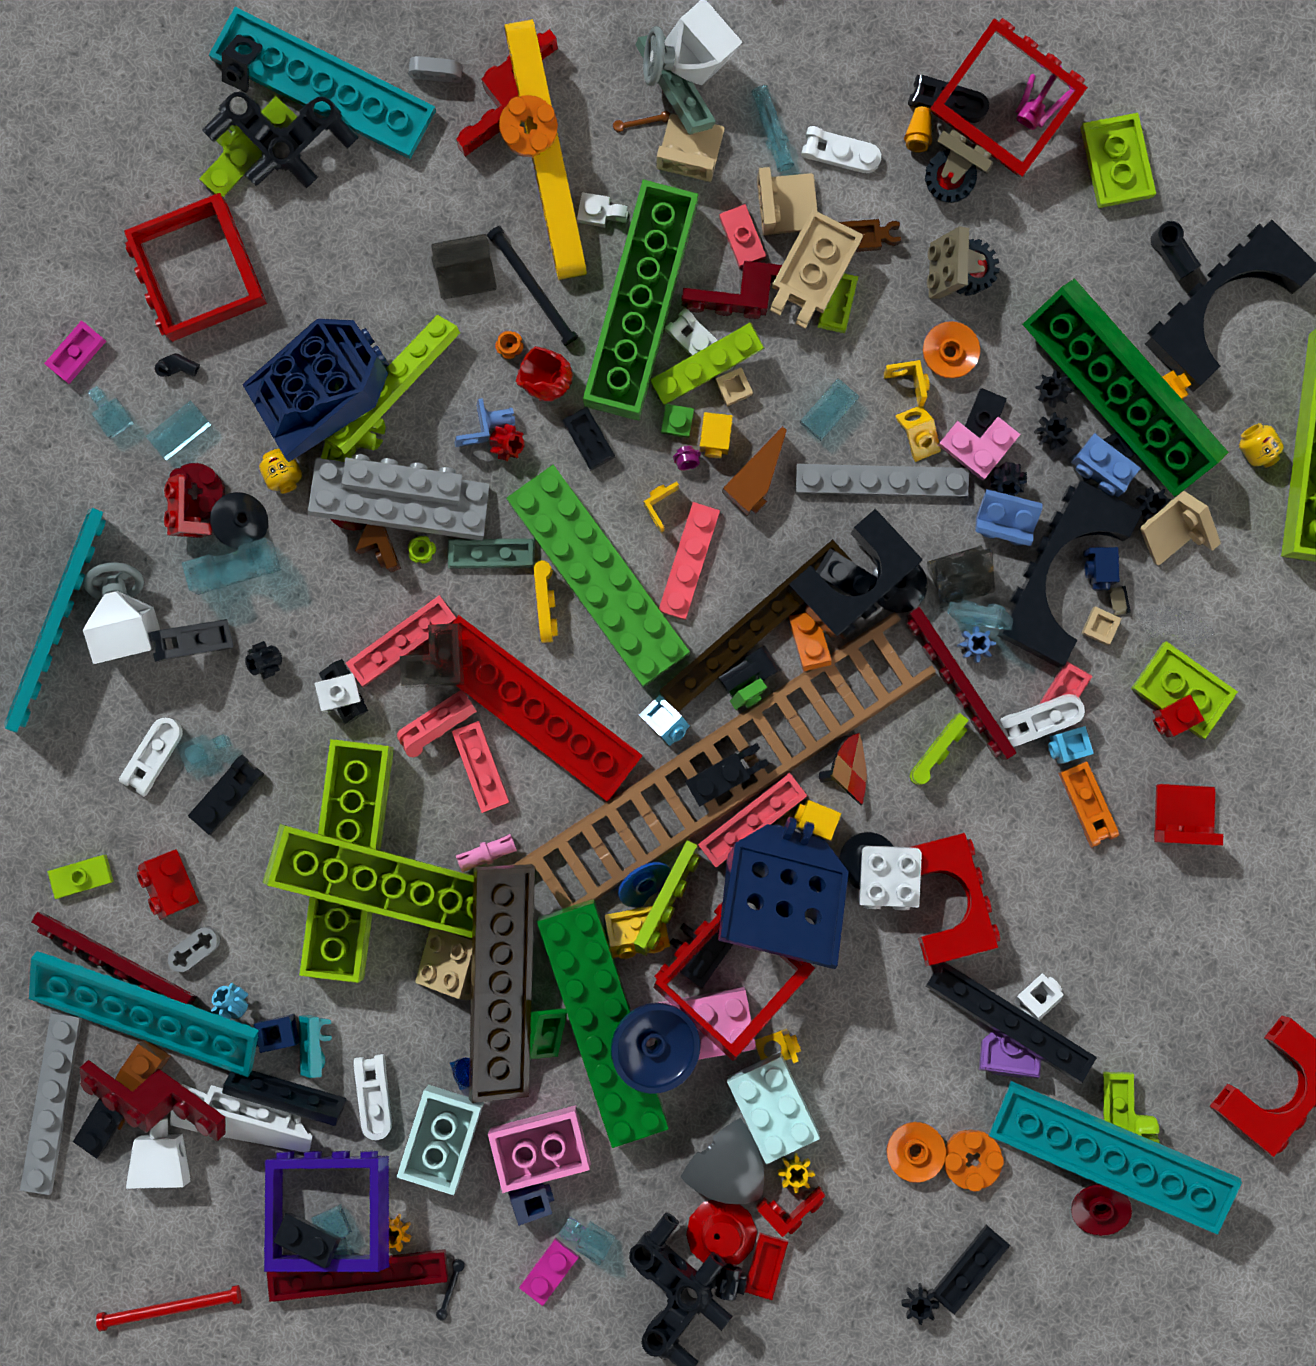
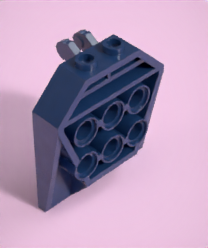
[242,318,389,462]
[718,817,849,969]

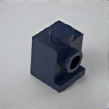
[1083,547,1120,591]
[254,1014,299,1053]
[508,1183,555,1226]

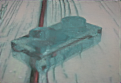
[800,378,860,441]
[146,400,211,460]
[947,600,1014,630]

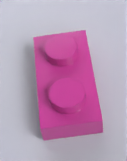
[44,320,106,384]
[519,1238,579,1306]

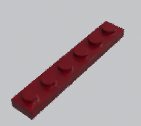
[906,607,1017,760]
[31,912,197,1005]
[267,1249,448,1302]

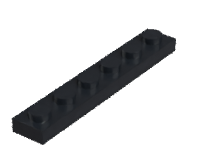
[925,962,1097,1084]

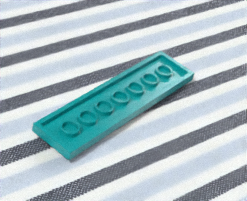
[209,7,436,160]
[4,508,106,733]
[29,951,259,1077]
[989,1081,1242,1235]

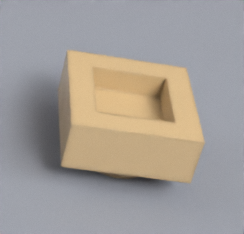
[715,367,753,407]
[1081,607,1122,646]

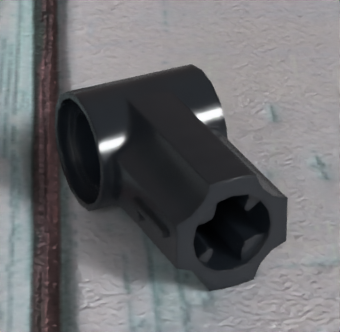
[1150,221,1201,281]
[719,646,781,698]

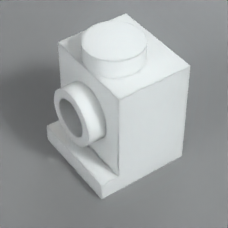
[1015,973,1064,1021]

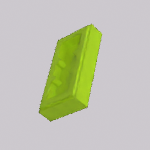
[817,273,859,334]
[47,854,114,899]

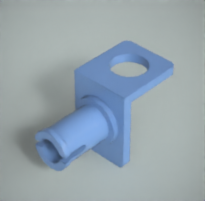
[454,398,515,447]

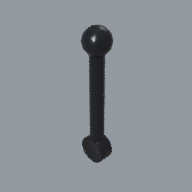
[436,1259,464,1321]

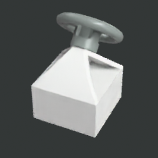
[643,0,742,87]
[83,562,160,664]

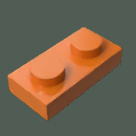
[789,612,831,672]

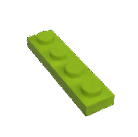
[651,322,765,405]
[634,840,701,956]

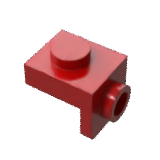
[1153,695,1205,737]

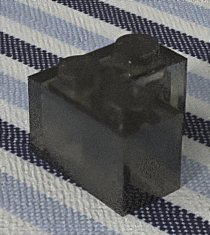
[400,623,464,688]

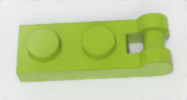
[909,713,969,785]

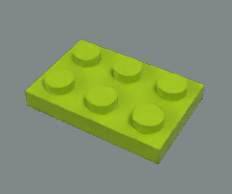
[1080,113,1156,208]
[1131,641,1238,739]

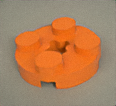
[499,95,558,157]
[944,1129,1004,1192]

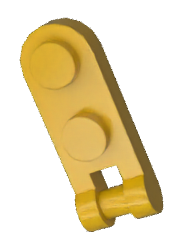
[534,560,558,643]

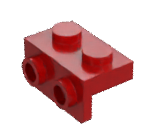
[137,849,199,920]

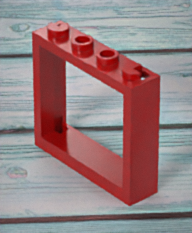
[929,18,1088,178]
[124,193,267,342]
[653,903,815,1061]

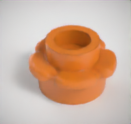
[495,331,524,359]

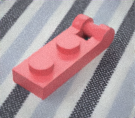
[397,690,477,758]

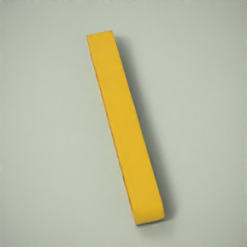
[504,19,587,280]

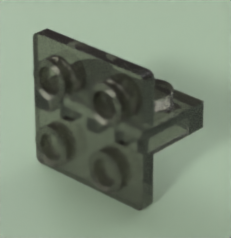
[431,234,497,300]
[927,545,995,608]

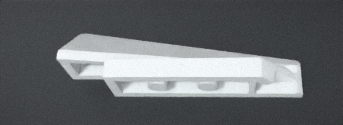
[170,1084,312,1152]

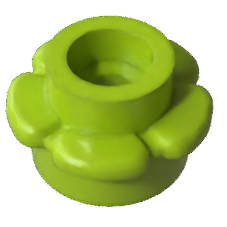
[408,536,436,564]

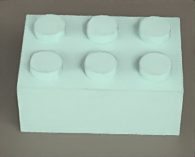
[727,1051,820,1164]
[397,1085,484,1195]

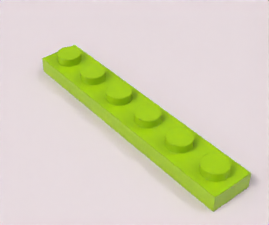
[325,315,460,455]

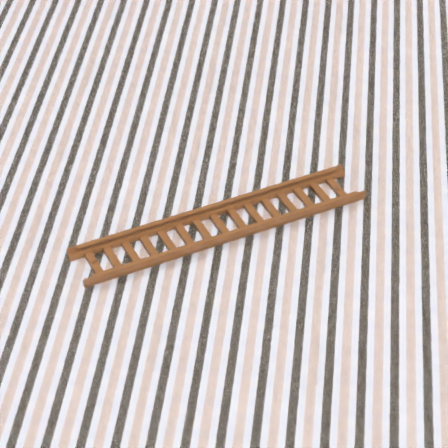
[513,612,936,909]

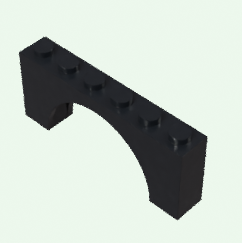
[1145,220,1316,392]
[996,480,1143,668]

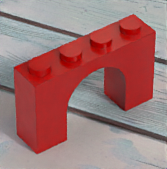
[912,833,1000,967]
[1210,1015,1316,1157]

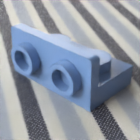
[1071,433,1141,497]
[976,489,1042,546]

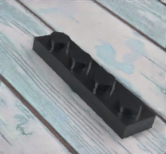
[222,1070,346,1126]

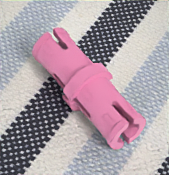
[456,834,517,873]

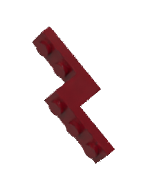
[681,261,782,319]
[79,1060,226,1142]

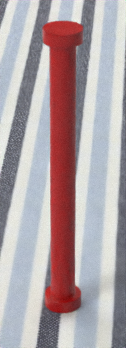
[96,1285,242,1332]

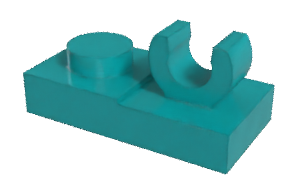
[299,1015,332,1078]

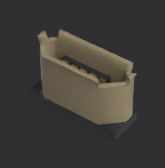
[1109,586,1131,616]

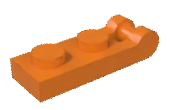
[1058,761,1119,848]

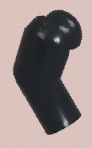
[154,353,200,377]

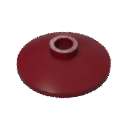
[1071,1184,1132,1236]

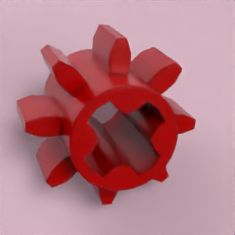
[489,424,525,461]

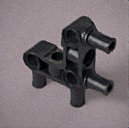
[202,91,359,189]
[629,1212,733,1366]

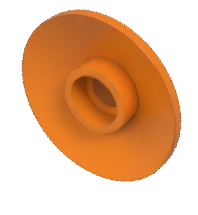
[923,321,980,378]
[887,1122,946,1183]

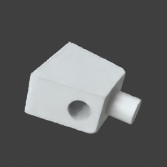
[126,1117,190,1189]

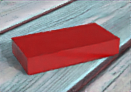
[745,1232,788,1300]

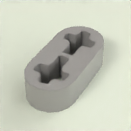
[408,56,463,83]
[168,927,220,972]

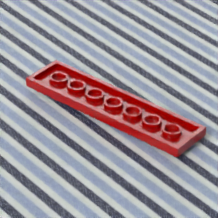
[423,615,643,802]

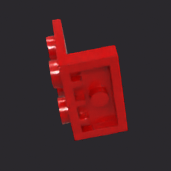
[1154,784,1224,846]

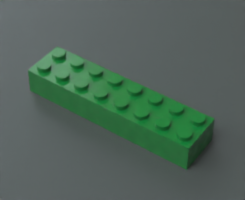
[1022,278,1229,497]
[537,899,669,1148]

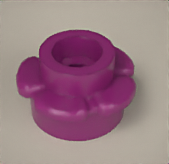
[673,446,701,471]

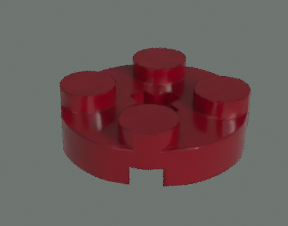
[166,463,225,521]

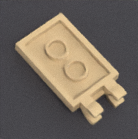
[770,209,863,329]

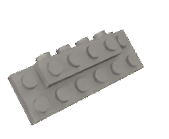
[308,454,489,541]

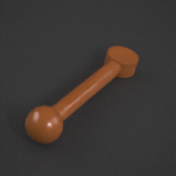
[613,111,670,132]

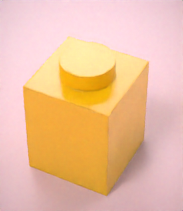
[699,412,733,458]
[794,800,842,841]

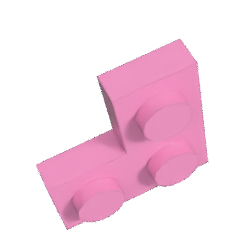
[938,417,1021,481]

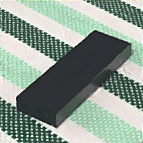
[934,1224,1010,1315]

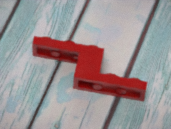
[456,29,558,157]

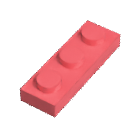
[452,721,510,813]

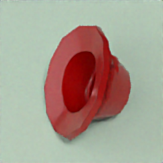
[686,1200,757,1265]

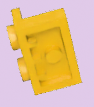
[605,906,670,959]

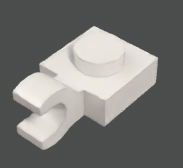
[577,192,628,228]

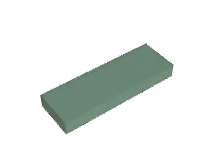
[448,539,535,569]

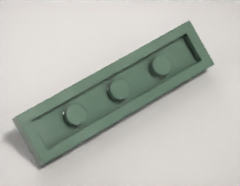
[635,35,716,135]

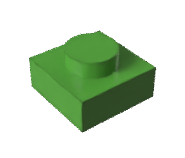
[661,404,694,438]
[730,678,767,710]

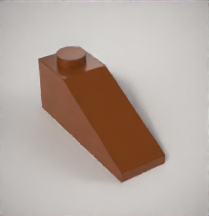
[722,426,787,516]
[115,1041,171,1130]

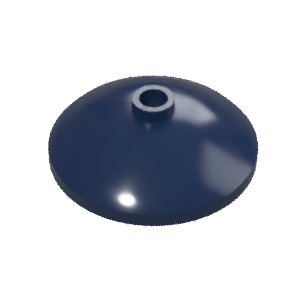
[611,1003,700,1094]

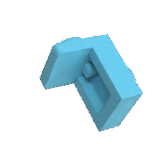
[1048,726,1094,764]

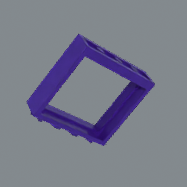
[264,1150,389,1272]

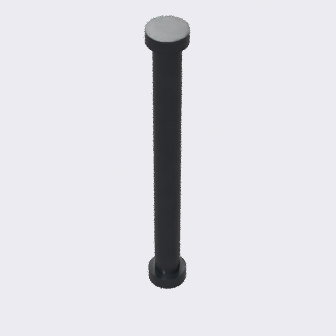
[487,226,578,346]

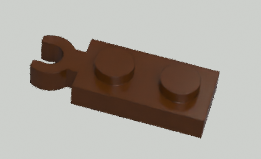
[839,219,901,252]

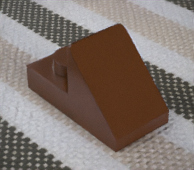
[355,524,401,573]

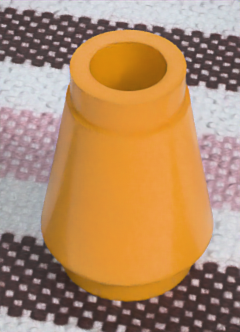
[904,106,932,152]

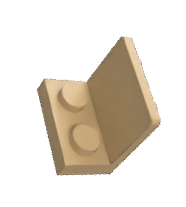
[657,114,724,182]
[757,167,818,235]
[1140,491,1221,566]
[416,928,472,1000]

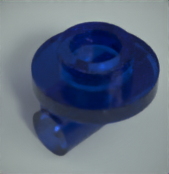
[450,1058,470,1090]

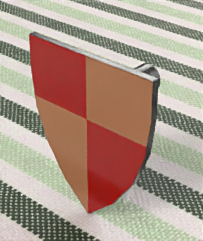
[819,733,867,805]

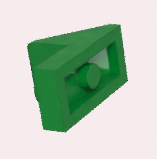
[530,1008,567,1060]

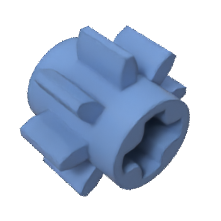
[957,626,996,663]

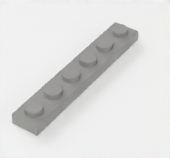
[796,464,969,498]
[20,1012,82,1195]

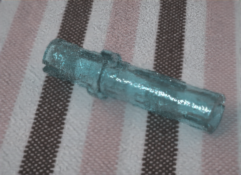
[751,85,794,172]

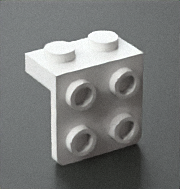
[856,846,922,911]

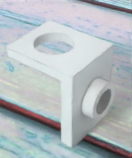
[315,674,361,713]

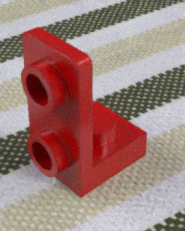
[164,474,212,538]
[756,1186,825,1237]

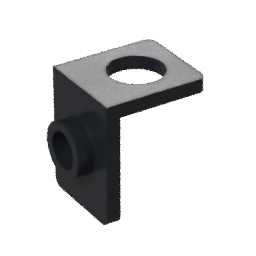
[222,35,262,93]

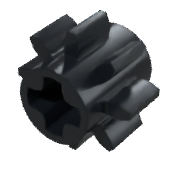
[1035,370,1074,408]
[1034,412,1073,450]
[991,462,1027,496]
[1136,487,1173,522]
[245,641,282,680]
[712,1263,747,1301]
[901,1283,939,1325]

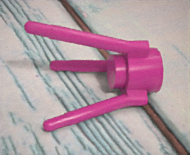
[1015,65,1073,130]

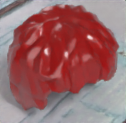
[516,346,573,402]

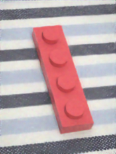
[659,502,720,620]
[345,595,456,687]
[698,773,807,868]

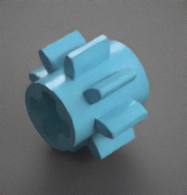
[211,983,248,1019]

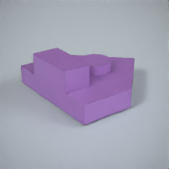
[979,1030,1041,1079]

